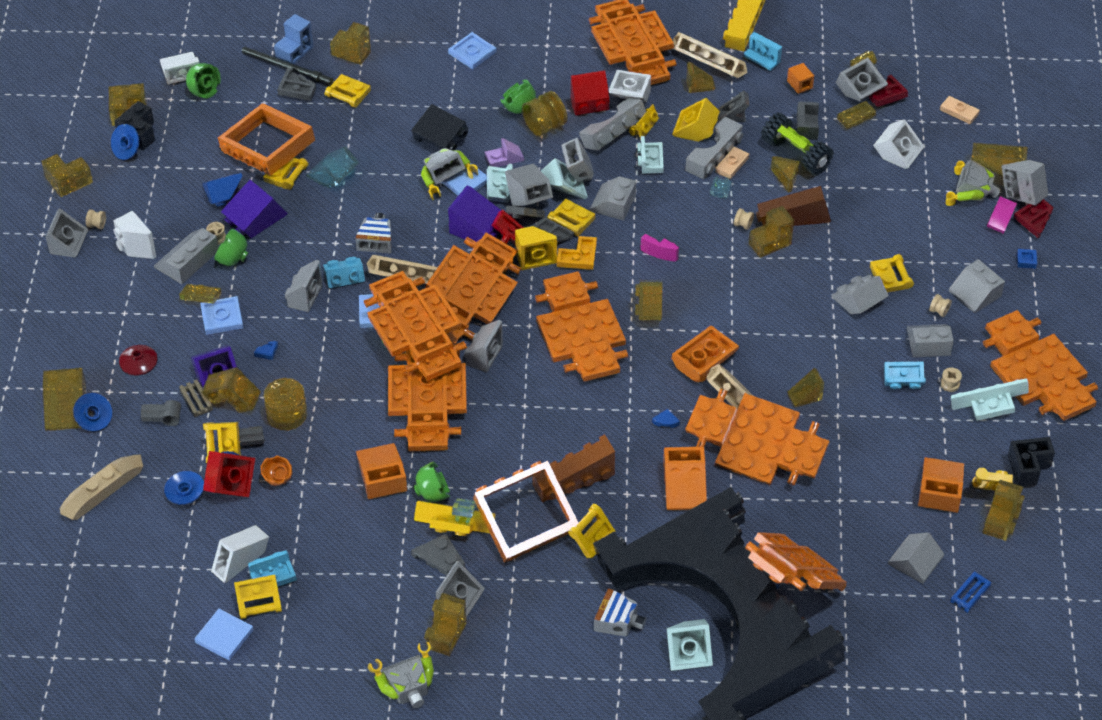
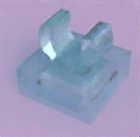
[710,176,732,199]
[452,498,476,523]

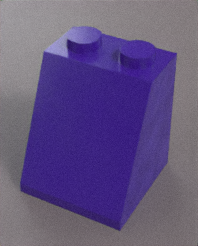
[221,180,288,239]
[448,185,501,242]

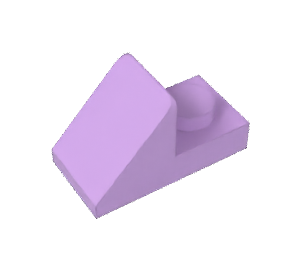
[485,138,524,167]

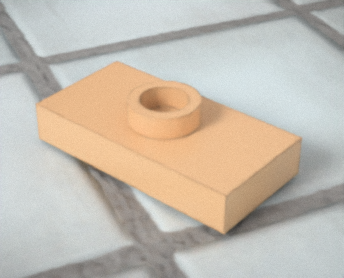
[940,96,980,124]
[715,147,749,179]

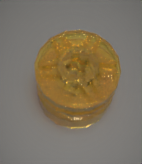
[522,91,567,136]
[263,378,307,431]

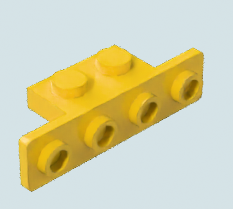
[414,501,496,536]

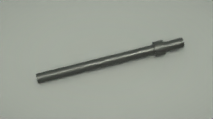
[242,47,333,85]

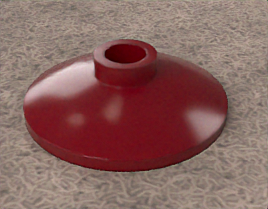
[119,345,158,376]

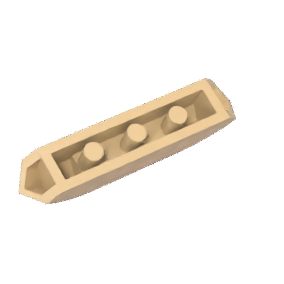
[673,32,748,78]
[367,255,438,284]
[706,364,753,410]
[60,455,143,520]

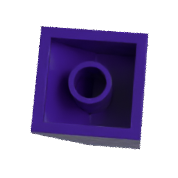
[191,345,242,395]

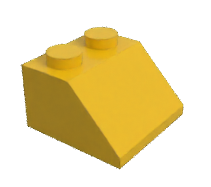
[672,98,720,142]
[515,226,557,271]

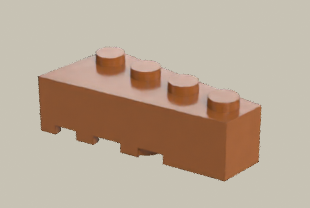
[532,434,615,502]

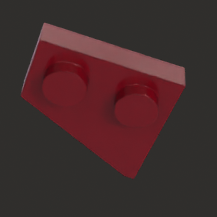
[869,75,908,107]
[1014,199,1054,238]

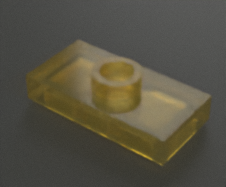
[837,101,876,129]
[179,284,222,304]

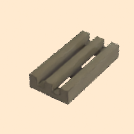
[179,379,213,417]

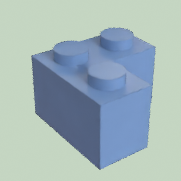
[274,14,313,64]

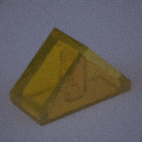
[686,61,716,93]
[771,156,800,193]
[787,368,824,407]

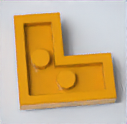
[557,236,597,270]

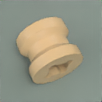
[734,208,754,230]
[86,210,106,229]
[206,222,226,245]
[929,294,952,317]
[941,368,962,392]

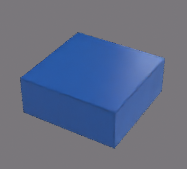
[1017,249,1037,269]

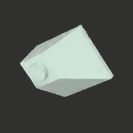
[541,158,588,199]
[666,619,713,671]

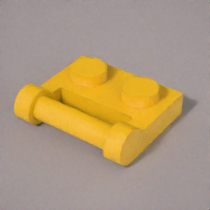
[325,74,371,108]
[263,158,309,190]
[547,199,595,237]
[870,254,914,293]
[203,422,241,463]
[972,468,1013,492]
[568,504,616,558]
[234,575,282,619]

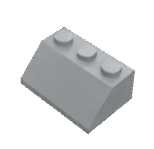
[154,228,219,284]

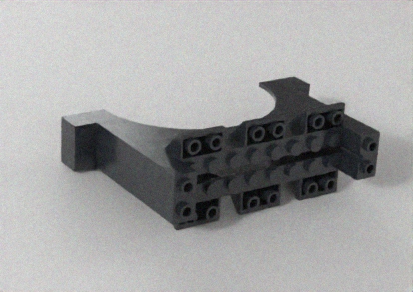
[593,487,846,720]

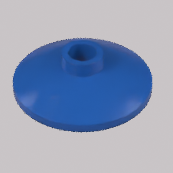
[111,124,139,160]
[73,393,112,431]
[164,471,204,505]

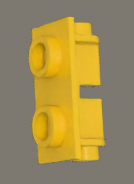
[629,104,659,139]

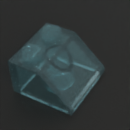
[306,146,359,188]

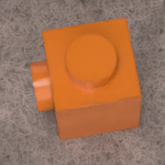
[787,63,814,94]

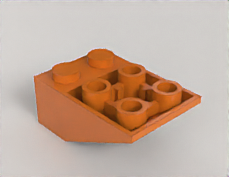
[356,443,407,499]
[663,447,707,510]
[918,457,964,513]

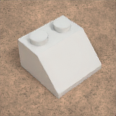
[609,70,651,102]
[873,119,924,169]
[113,211,156,259]

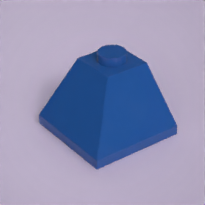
[202,173,242,206]

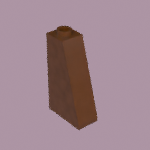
[756,186,831,229]

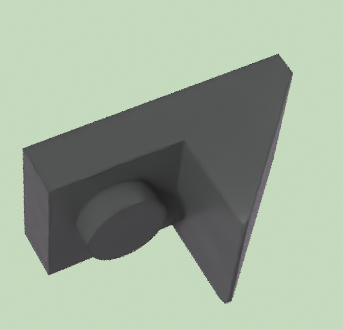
[718,90,750,122]

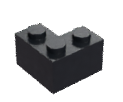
[114,101,155,151]
[1008,437,1055,487]

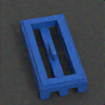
[950,571,992,613]

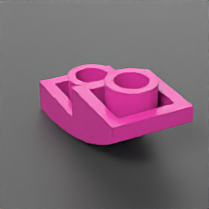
[987,196,1017,234]
[640,234,679,262]

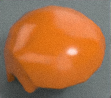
[260,455,293,486]

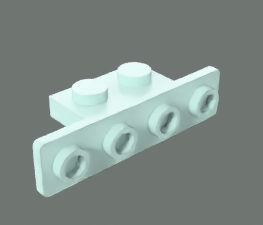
[951,379,1029,421]

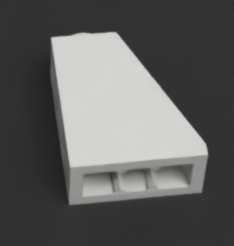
[211,525,269,583]

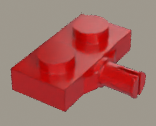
[491,210,524,246]

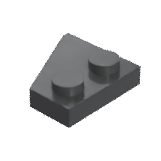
[277,67,316,101]
[506,206,545,219]
[534,217,574,242]
[411,534,465,576]

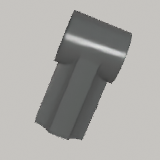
[141,400,181,426]
[239,426,264,449]

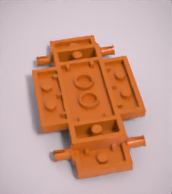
[589,0,677,85]
[425,232,522,345]
[364,271,467,381]
[535,271,628,382]
[983,310,1098,421]
[388,350,467,451]
[685,389,830,485]
[745,532,846,591]

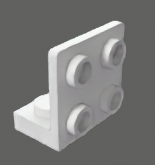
[160,52,199,84]

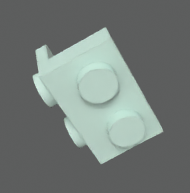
[637,136,664,174]
[487,164,512,203]

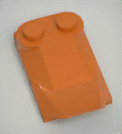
[672,326,739,382]

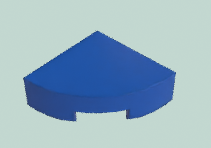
[254,341,278,360]
[652,409,680,428]

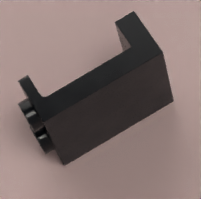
[411,104,468,151]

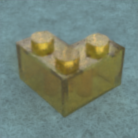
[330,22,371,65]
[109,83,147,126]
[41,154,93,197]
[749,206,794,258]
[635,280,662,320]
[201,367,261,413]
[983,480,1025,541]
[424,593,467,657]

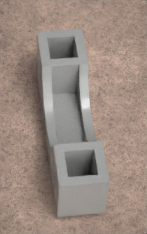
[579,98,646,150]
[685,117,743,179]

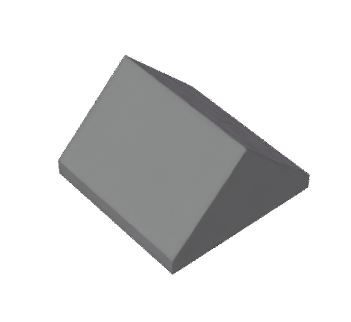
[46,208,88,257]
[888,532,944,583]
[436,561,485,620]

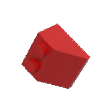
[571,70,610,115]
[203,451,255,497]

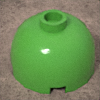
[186,63,221,99]
[500,80,536,114]
[214,228,249,266]
[414,461,450,502]

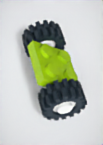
[761,112,834,176]

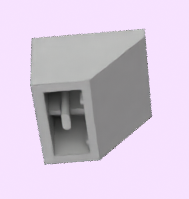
[1001,160,1048,205]
[505,163,553,207]
[832,275,889,314]

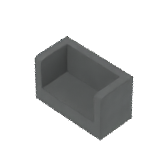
[796,102,819,140]

